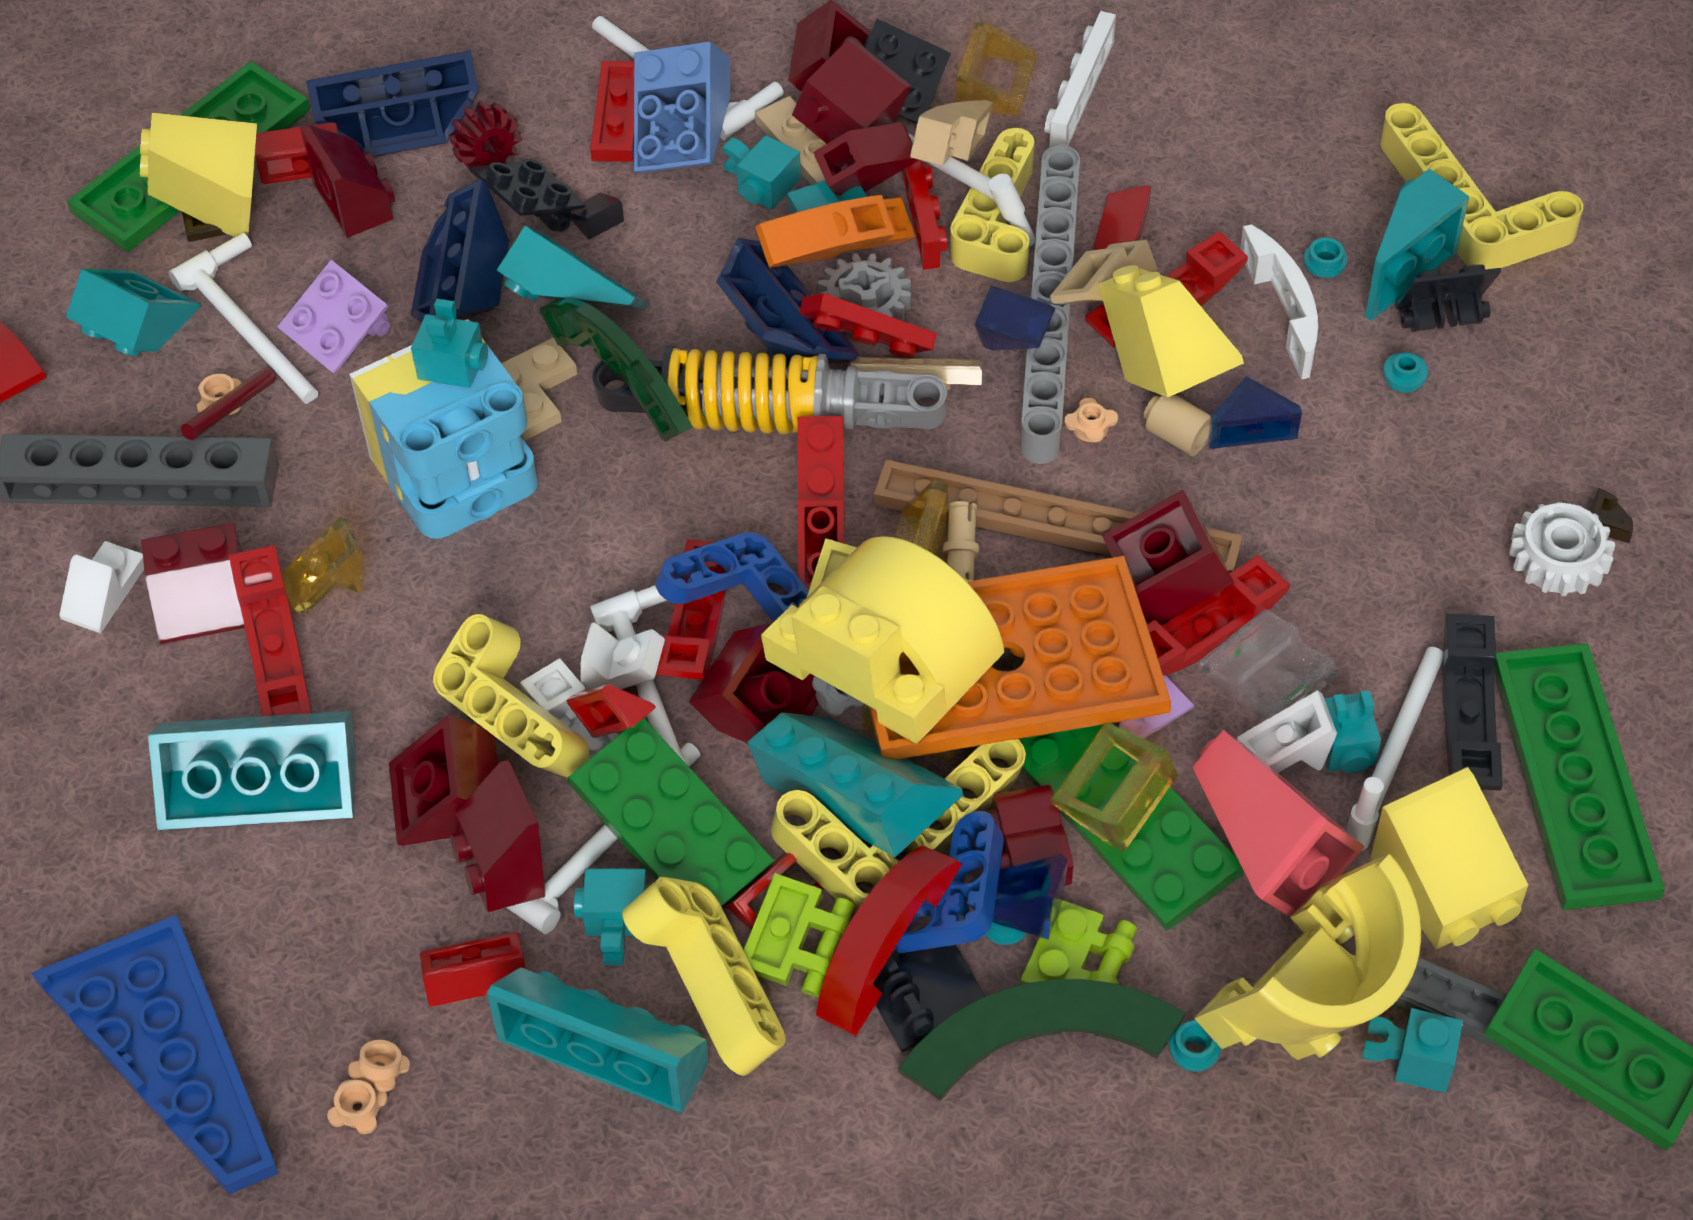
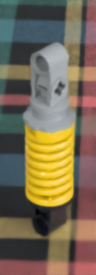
[592,345,947,435]

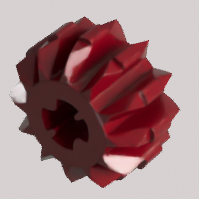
[448,100,523,170]

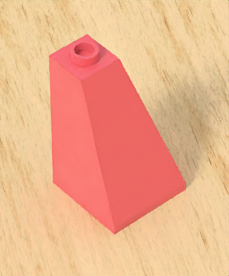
[1192,730,1365,917]

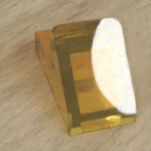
[282,517,363,614]

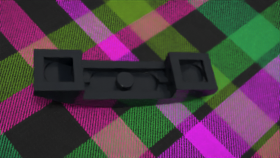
[1443,614,1503,791]

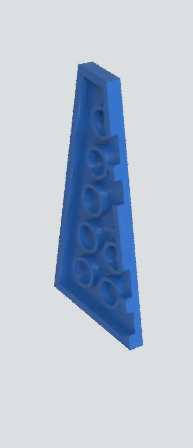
[31,915,279,1194]

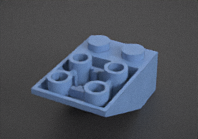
[634,42,730,173]

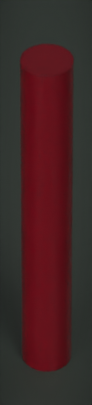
[181,368,276,440]

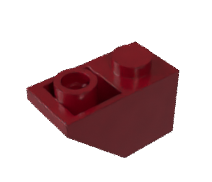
[813,122,919,196]

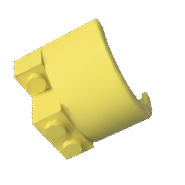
[761,536,1004,744]
[1194,853,1421,1060]

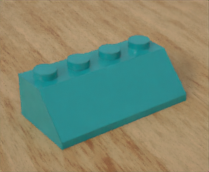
[148,711,356,830]
[747,713,963,857]
[487,968,709,1113]

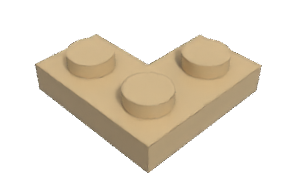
[501,337,577,441]

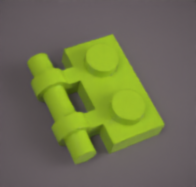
[744,873,855,998]
[1020,898,1137,985]

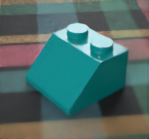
[66,269,201,356]

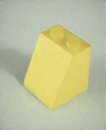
[140,113,257,237]
[1099,265,1244,397]
[1371,767,1528,950]

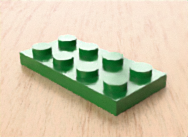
[567,718,774,908]
[1483,949,1693,1151]

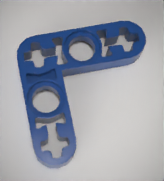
[655,532,809,622]
[895,811,1004,953]

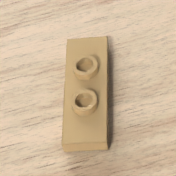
[755,96,834,192]
[849,356,982,390]

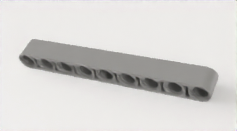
[1020,145,1080,464]

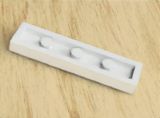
[1045,11,1116,147]

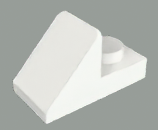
[59,541,144,633]
[580,622,665,691]
[1237,690,1337,773]

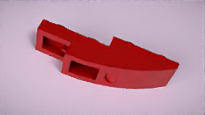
[797,416,845,591]

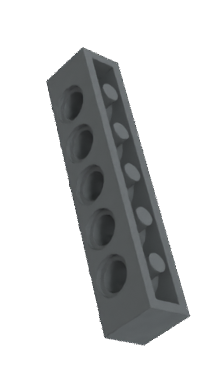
[0,433,279,507]

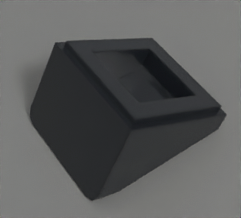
[569,192,624,240]

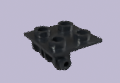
[863,19,951,124]
[469,159,586,232]
[1394,264,1501,332]
[873,945,986,1052]

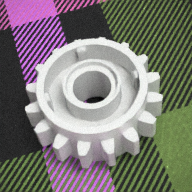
[1509,502,1615,596]

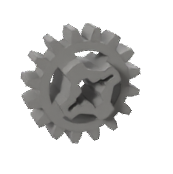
[818,253,911,332]

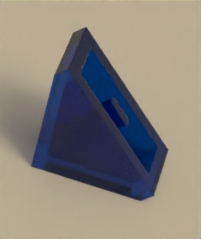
[974,285,1056,351]
[1208,376,1302,449]
[993,854,1068,939]

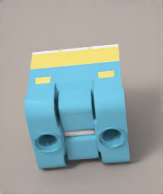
[349,319,538,538]

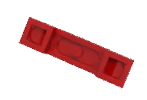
[1085,231,1248,348]
[656,539,727,680]
[228,545,312,716]
[1147,555,1290,676]
[816,845,962,1037]

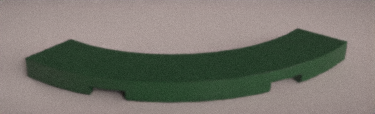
[539,298,693,441]
[898,979,1186,1101]

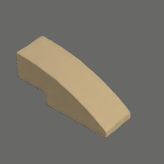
[910,100,993,166]
[1050,240,1158,305]

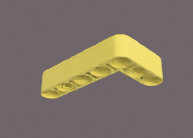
[1380,103,1583,269]
[771,739,1026,915]

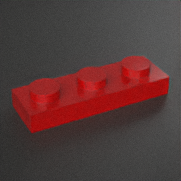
[590,61,634,162]
[903,160,947,270]
[799,293,937,358]

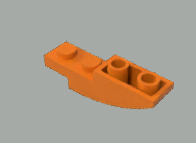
[755,195,915,268]

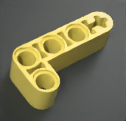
[950,128,1035,282]
[433,614,590,778]
[622,877,786,1076]

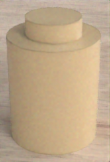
[1144,395,1216,457]

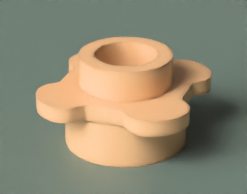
[197,374,242,415]
[1064,398,1118,442]
[348,1040,410,1092]
[327,1080,388,1135]

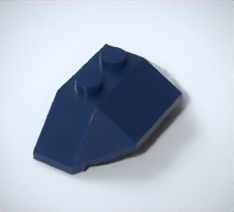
[306,50,479,157]
[411,179,509,323]
[716,238,859,365]

